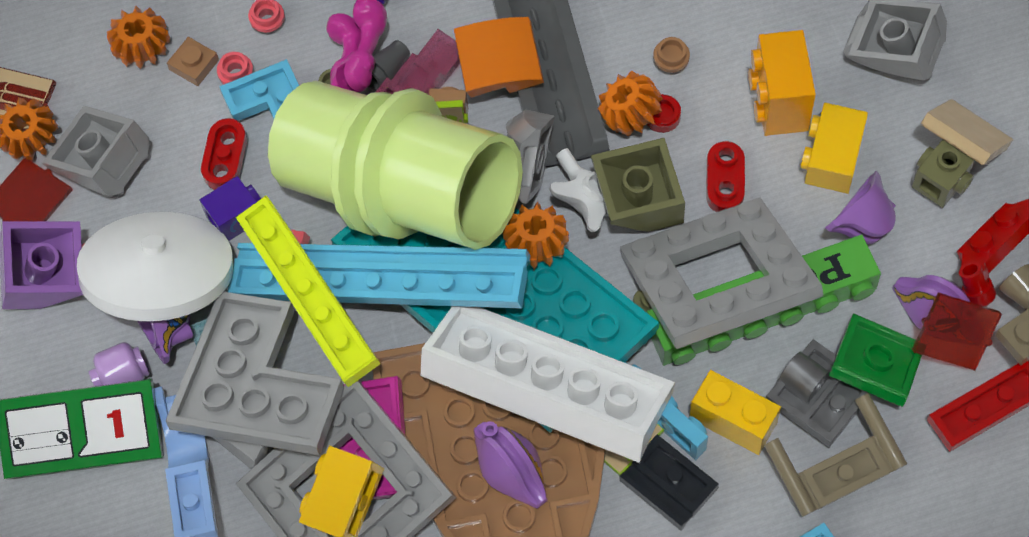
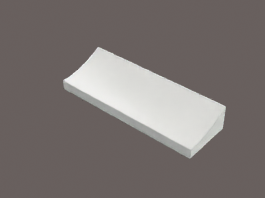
[420,306,675,463]

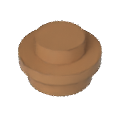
[653,37,690,73]

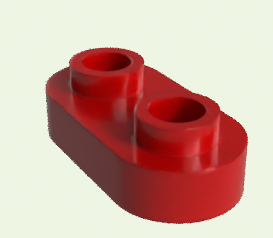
[201,118,247,190]
[706,141,745,212]

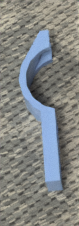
[154,386,218,537]

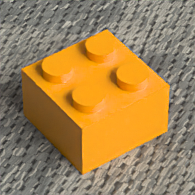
[748,30,816,136]

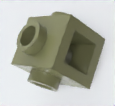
[912,139,975,208]

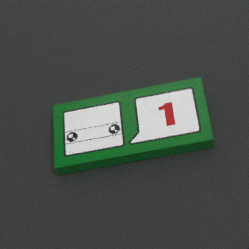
[0,378,163,479]

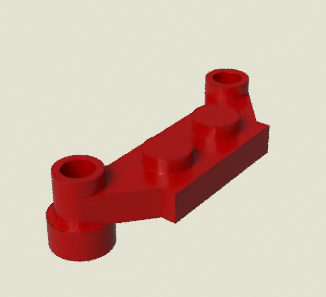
[957,199,1029,308]

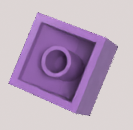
[0,221,83,309]

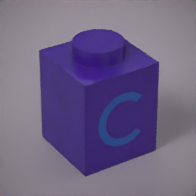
[199,176,261,241]

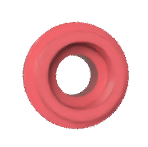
[248,0,285,33]
[217,52,253,84]

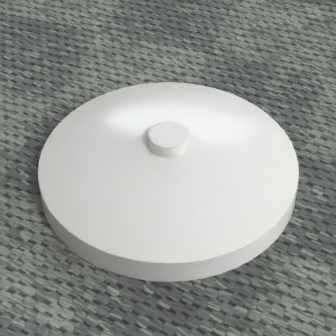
[77,212,233,321]

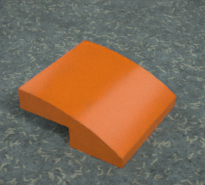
[454,17,544,98]

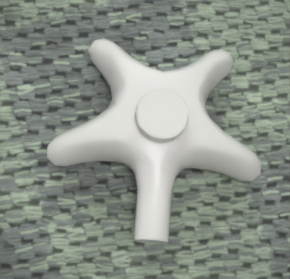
[549,148,608,232]

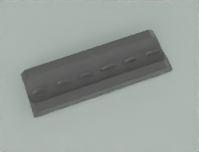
[492,0,610,167]

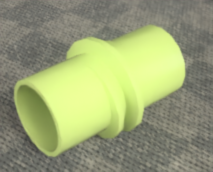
[268,81,523,250]

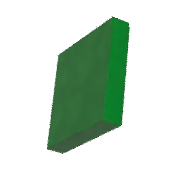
[829,313,926,407]

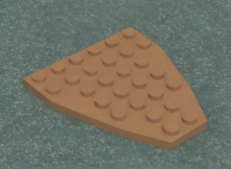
[372,343,606,537]

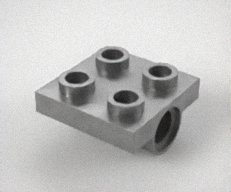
[766,339,872,448]

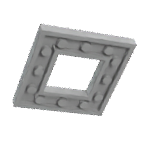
[620,197,823,349]
[236,380,457,537]

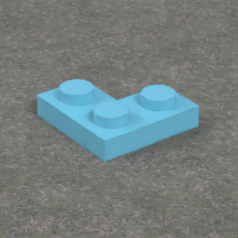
[219,59,299,121]

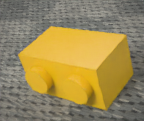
[800,102,868,194]
[689,370,781,455]
[299,445,384,537]

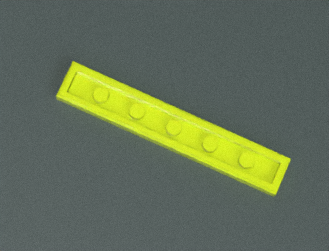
[236,195,381,387]

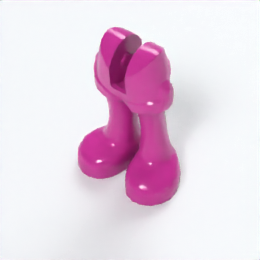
[326,0,387,92]

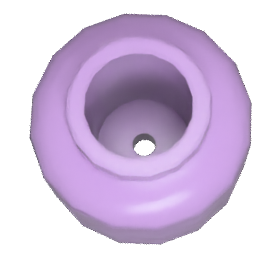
[88,342,150,386]

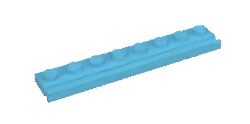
[227,243,531,308]

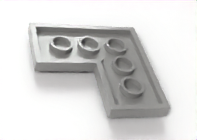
[166,292,344,456]

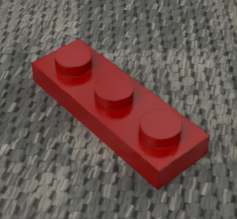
[927,360,1029,452]

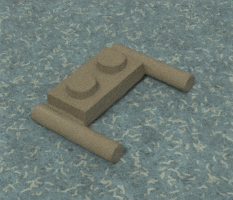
[764,393,907,517]

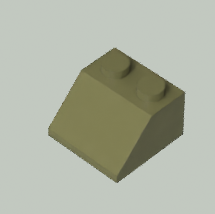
[591,138,685,232]

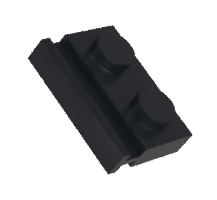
[620,434,719,531]

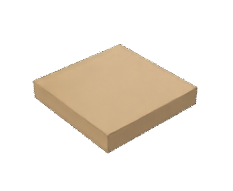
[921,99,1013,165]

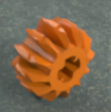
[107,6,170,69]
[598,71,663,137]
[0,97,58,161]
[503,201,569,270]

